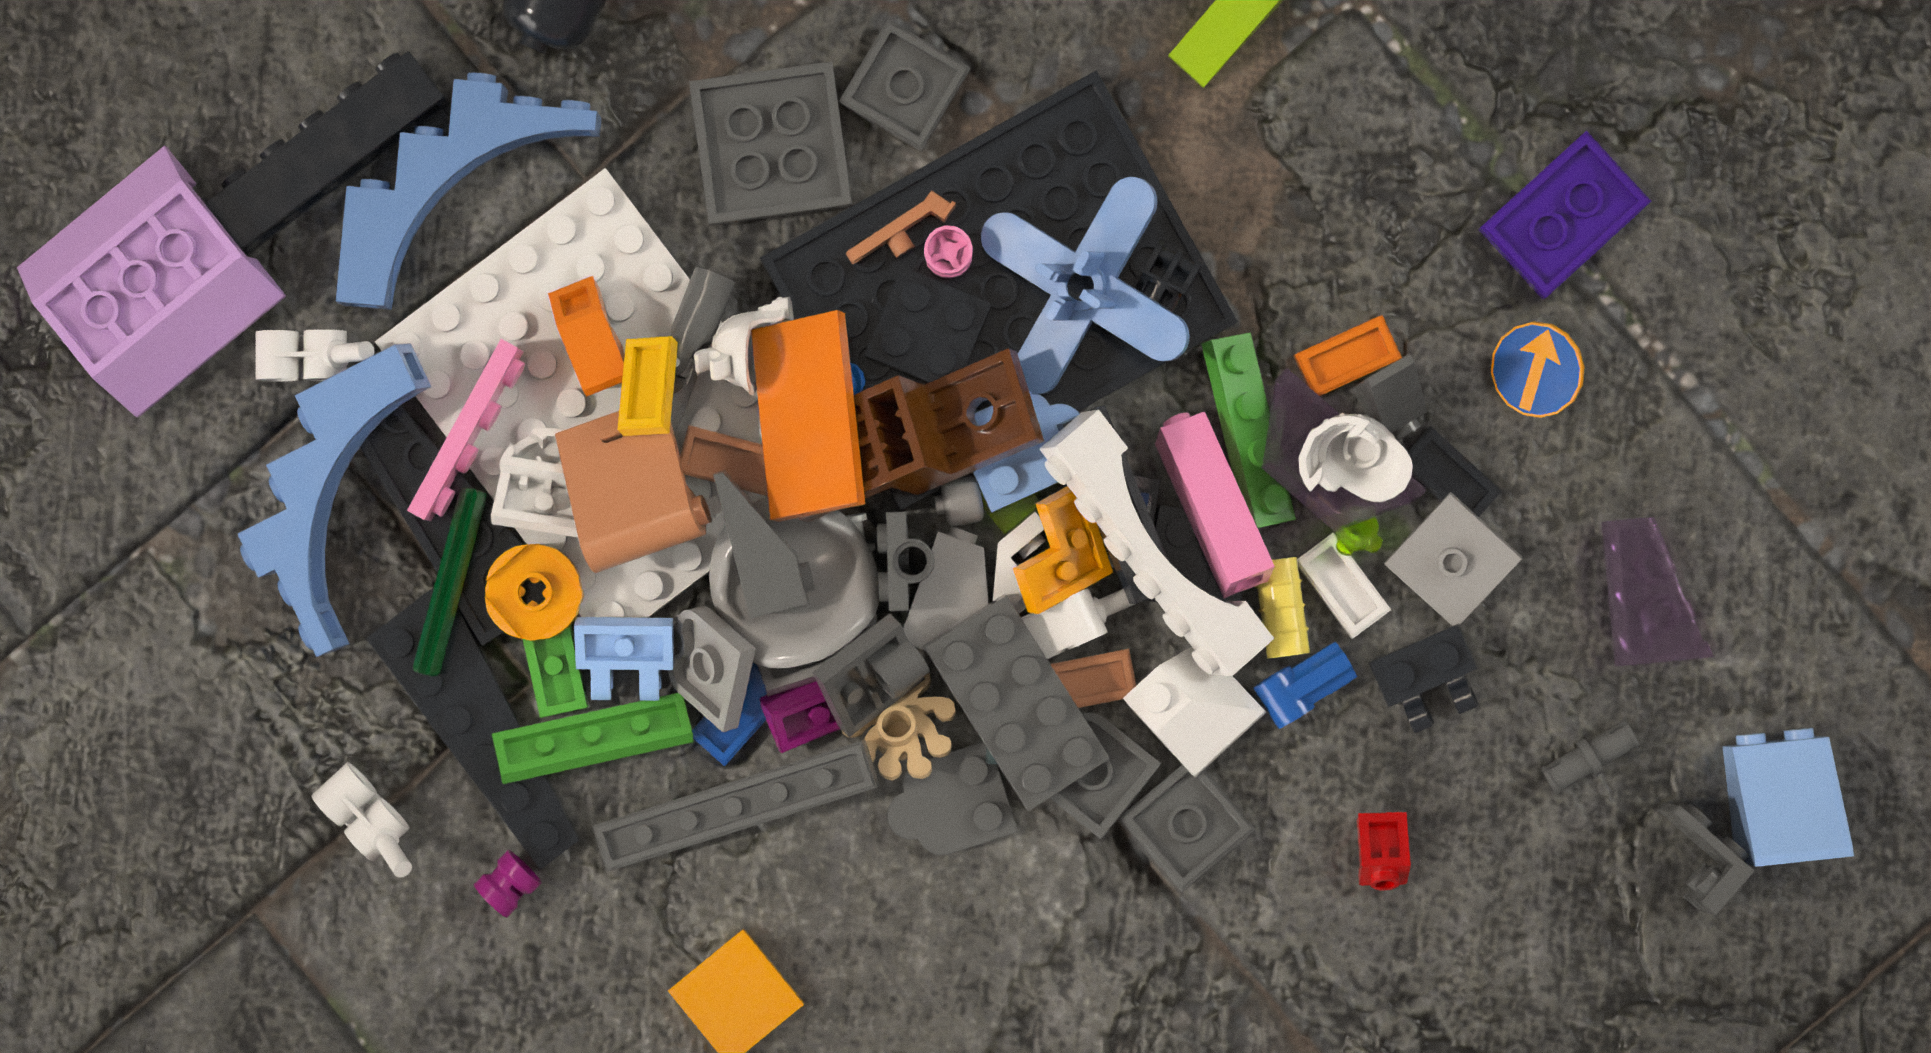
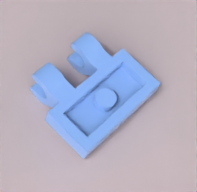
[574,617,674,701]

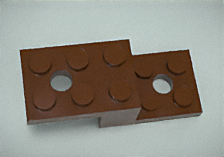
[799,348,1044,523]

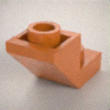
[548,276,625,397]

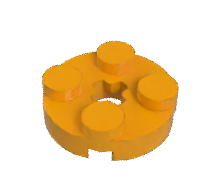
[485,544,584,641]

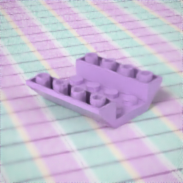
[17,146,286,417]

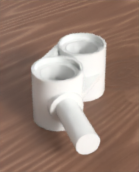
[256,330,374,382]
[1021,588,1142,659]
[311,762,412,877]

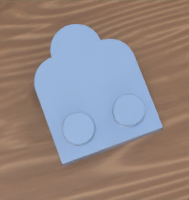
[973,392,1079,513]

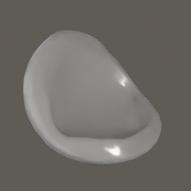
[709,497,879,668]

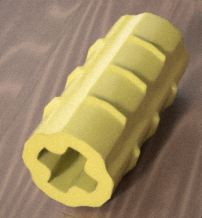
[1255,557,1310,659]

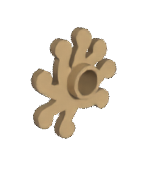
[841,673,956,780]

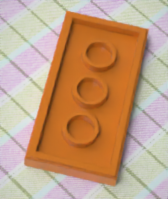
[751,310,865,522]

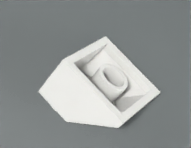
[1123,647,1266,778]

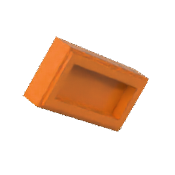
[1294,315,1402,399]

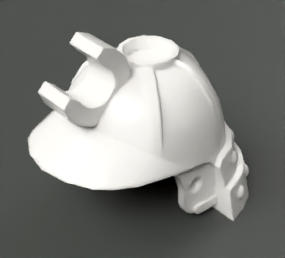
[694,297,794,395]
[1299,413,1413,502]

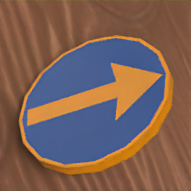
[1491,321,1585,418]

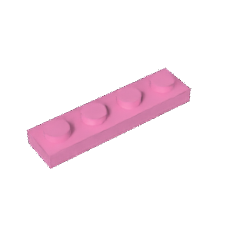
[407,339,525,521]

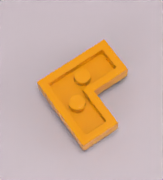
[1013,486,1113,614]

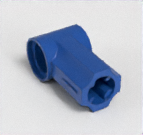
[1253,642,1357,729]

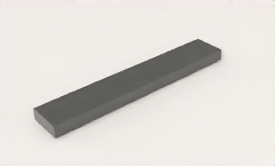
[592,740,880,872]

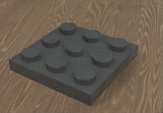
[689,61,852,226]

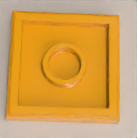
[668,928,804,1053]

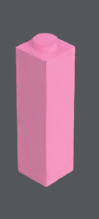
[1155,412,1275,598]

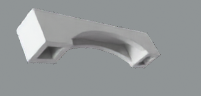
[1039,410,1274,676]

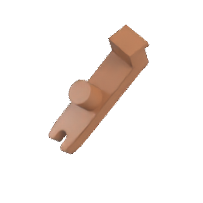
[846,191,956,265]

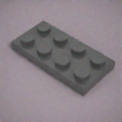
[923,594,1110,812]

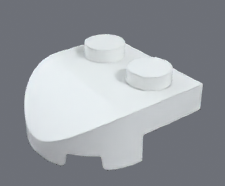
[491,428,578,537]

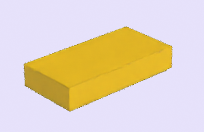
[617,336,678,436]

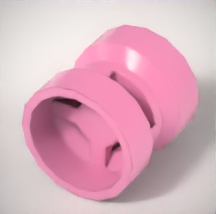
[924,225,973,279]

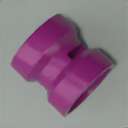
[473,849,542,918]

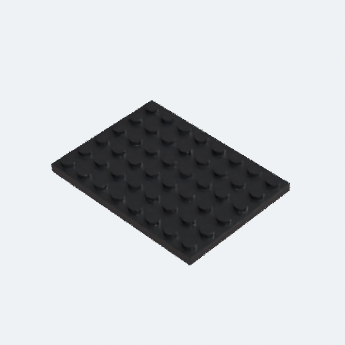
[760,70,1238,511]

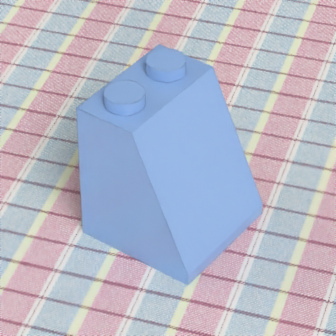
[1723,728,1854,867]

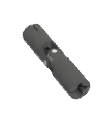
[670,266,736,435]

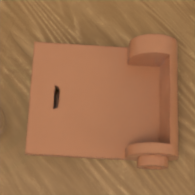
[555,411,712,573]

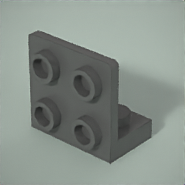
[1657,802,1754,915]

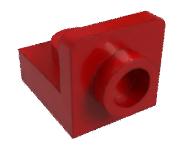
[1357,812,1411,890]

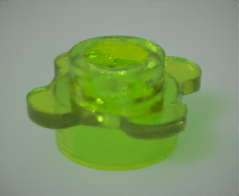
[1329,507,1382,556]

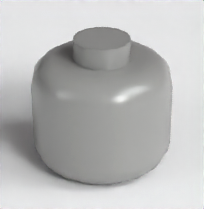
[934,475,984,527]

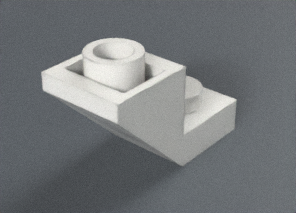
[993,511,1046,614]

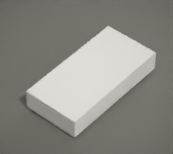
[1297,532,1391,639]

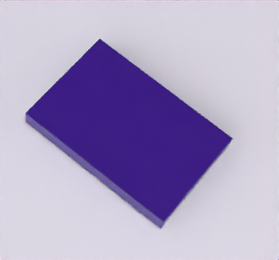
[1478,131,1652,300]

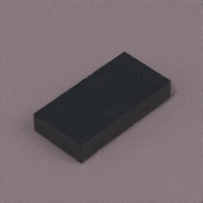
[1407,426,1502,517]

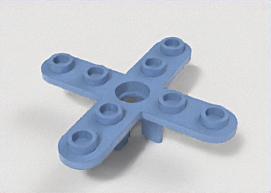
[981,177,1190,394]

